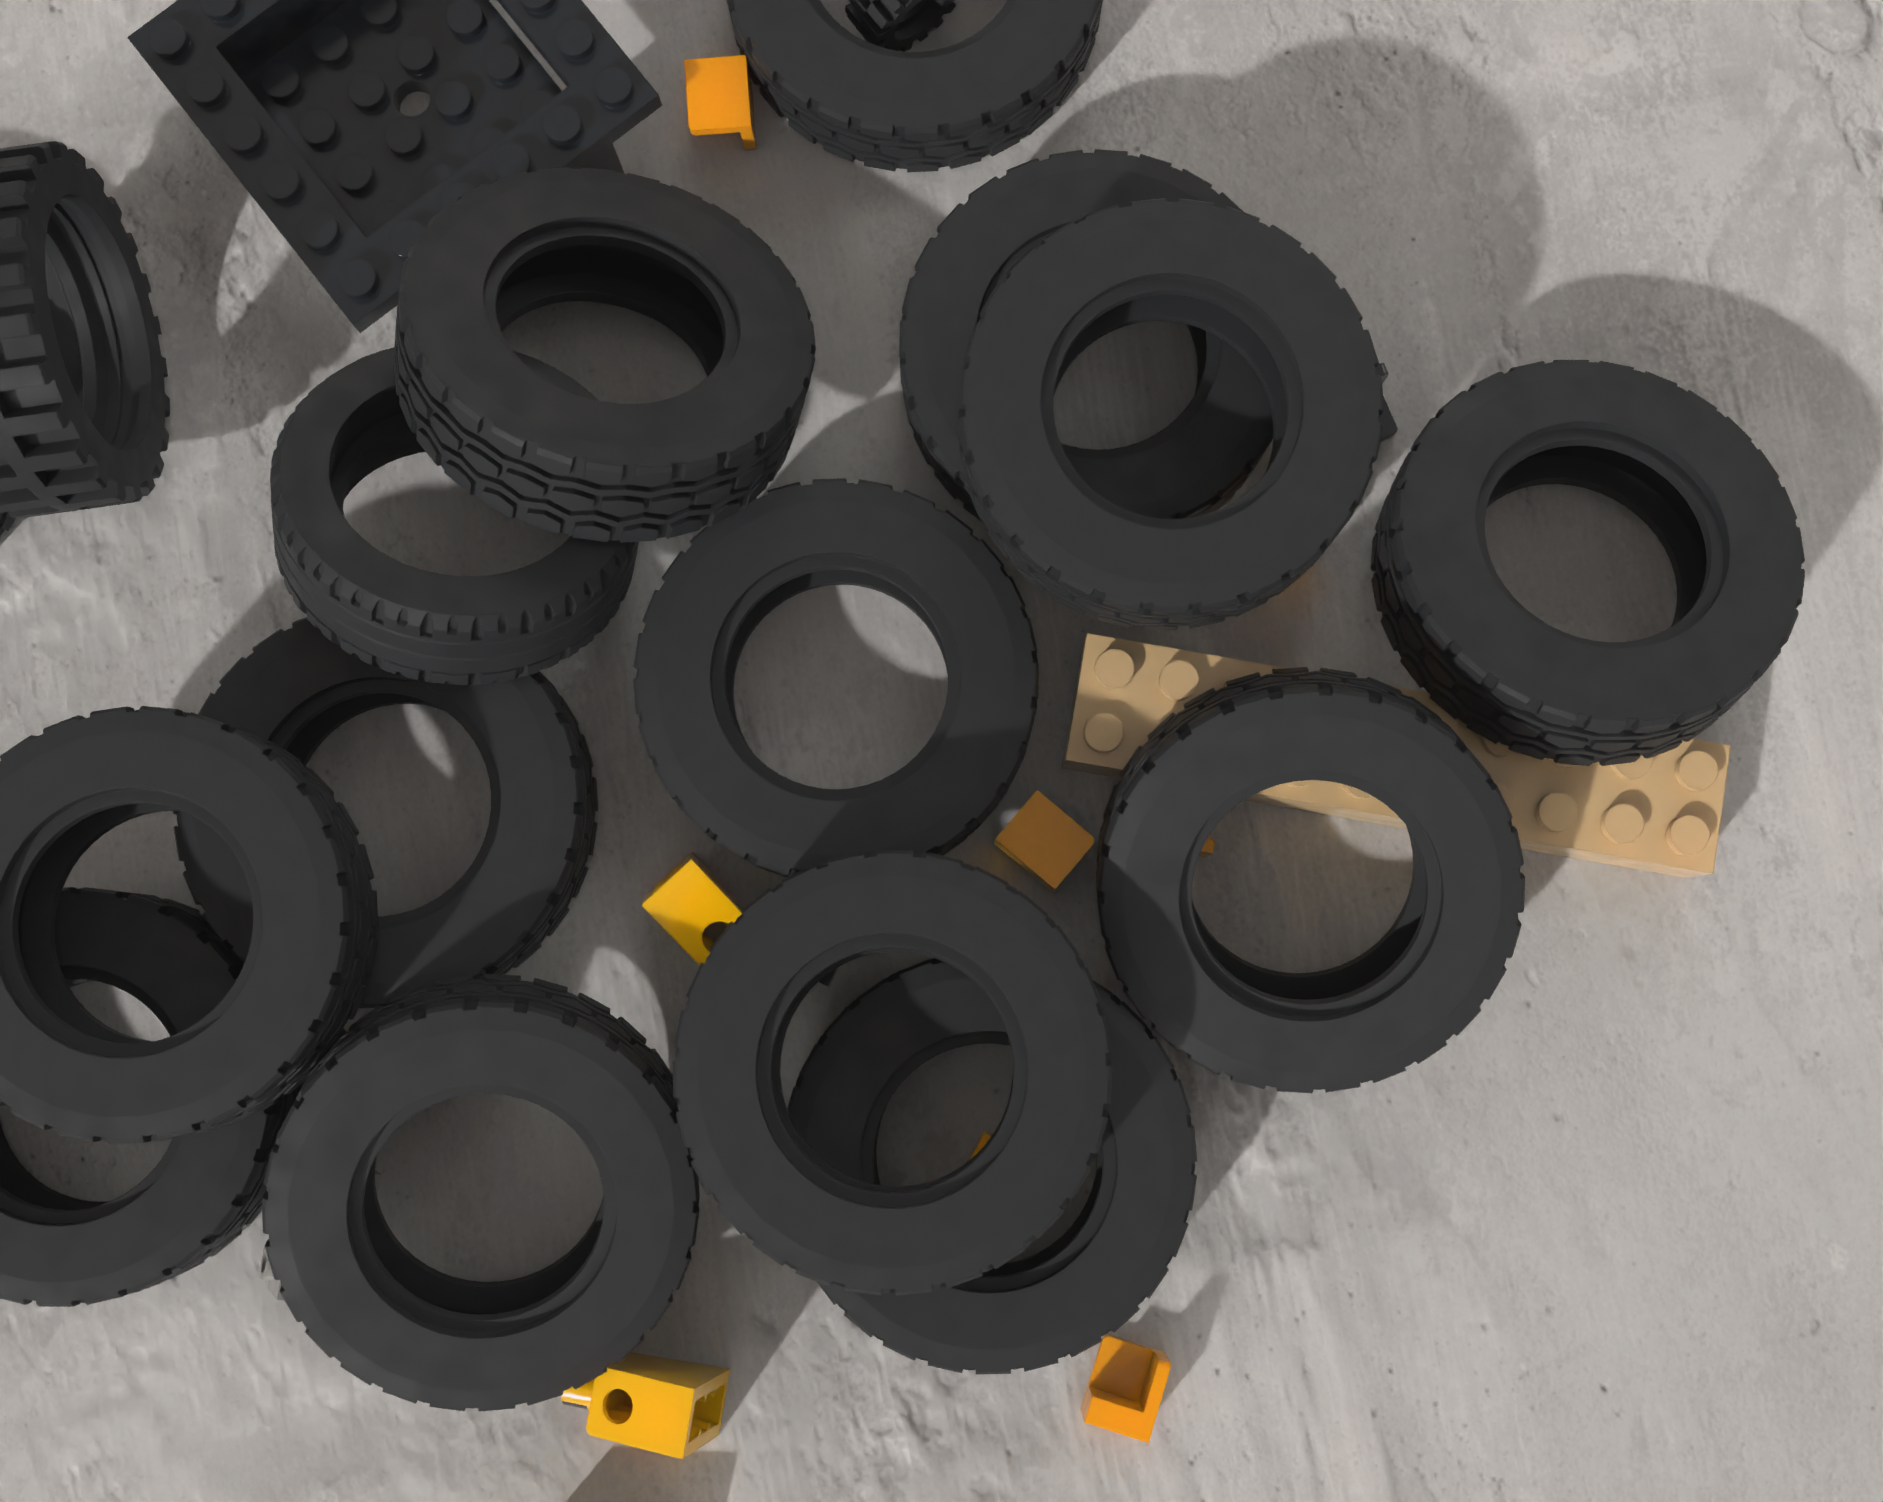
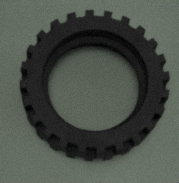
[0,141,170,518]

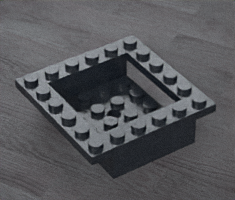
[127,0,662,333]

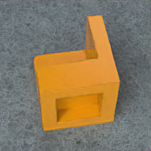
[684,55,757,150]
[994,790,1094,892]
[1080,1334,1171,1443]

